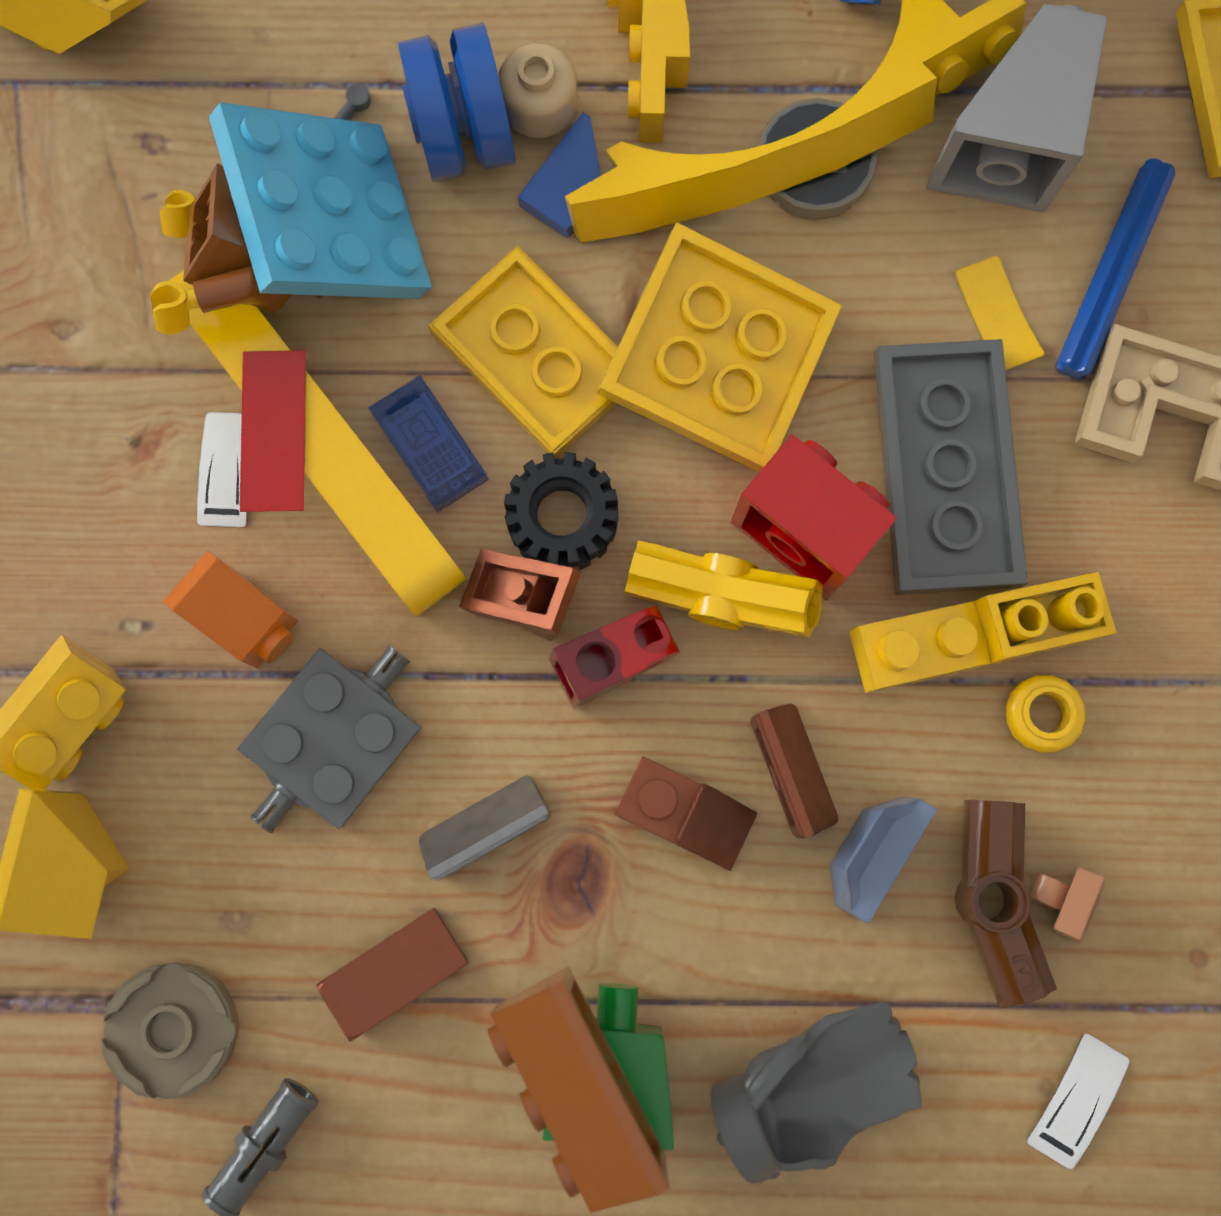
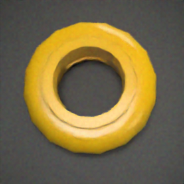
[1005,675,1086,753]

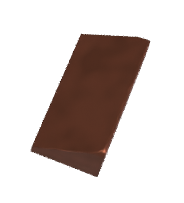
[750,703,838,838]

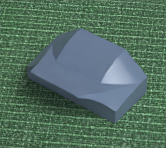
[830,797,937,924]

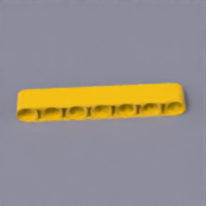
[168,269,467,617]

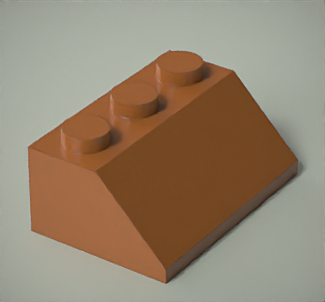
[487,966,670,1213]

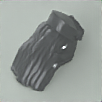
[711,1002,922,1184]

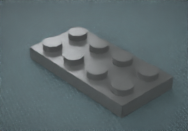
[874,339,1028,595]

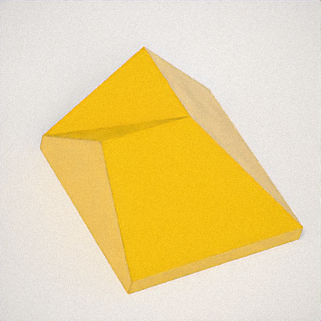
[0,788,130,939]

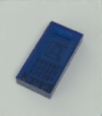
[368,375,489,513]

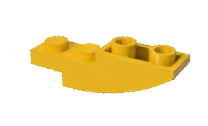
[607,0,690,143]
[849,572,1117,693]

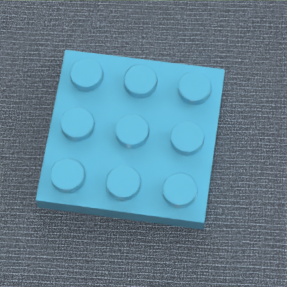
[209,102,432,299]

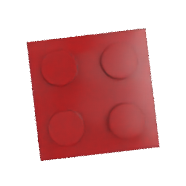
[730,434,897,600]

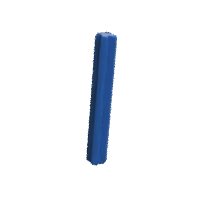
[1056,158,1176,380]

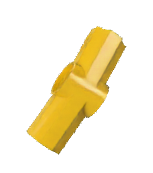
[624,540,823,638]

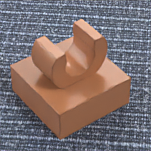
[1030,866,1105,945]

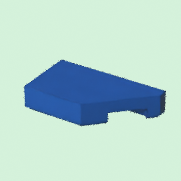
[518,112,601,239]

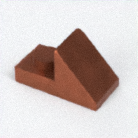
[459,549,581,641]
[614,756,758,871]

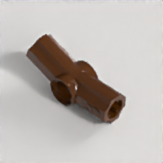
[954,800,1057,1008]

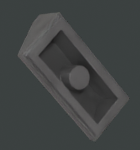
[419,776,551,881]

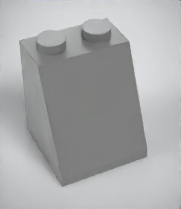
[927,3,1107,212]

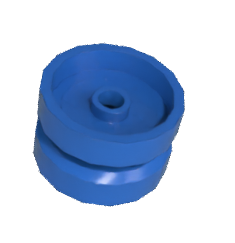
[398,23,516,182]

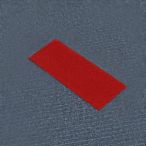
[239,350,306,512]

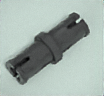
[202,1078,319,1216]

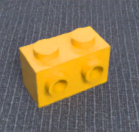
[0,635,126,790]

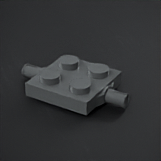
[237,645,422,833]

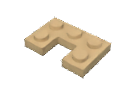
[1074,324,1221,491]

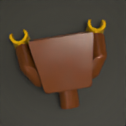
[150,163,323,335]

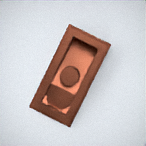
[316,907,469,1042]

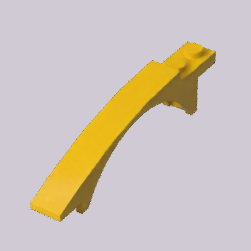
[565,0,1026,243]

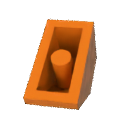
[163,550,298,668]

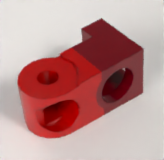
[549,606,680,710]

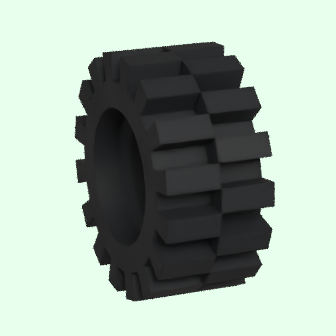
[504,452,618,570]

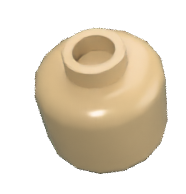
[499,43,578,138]

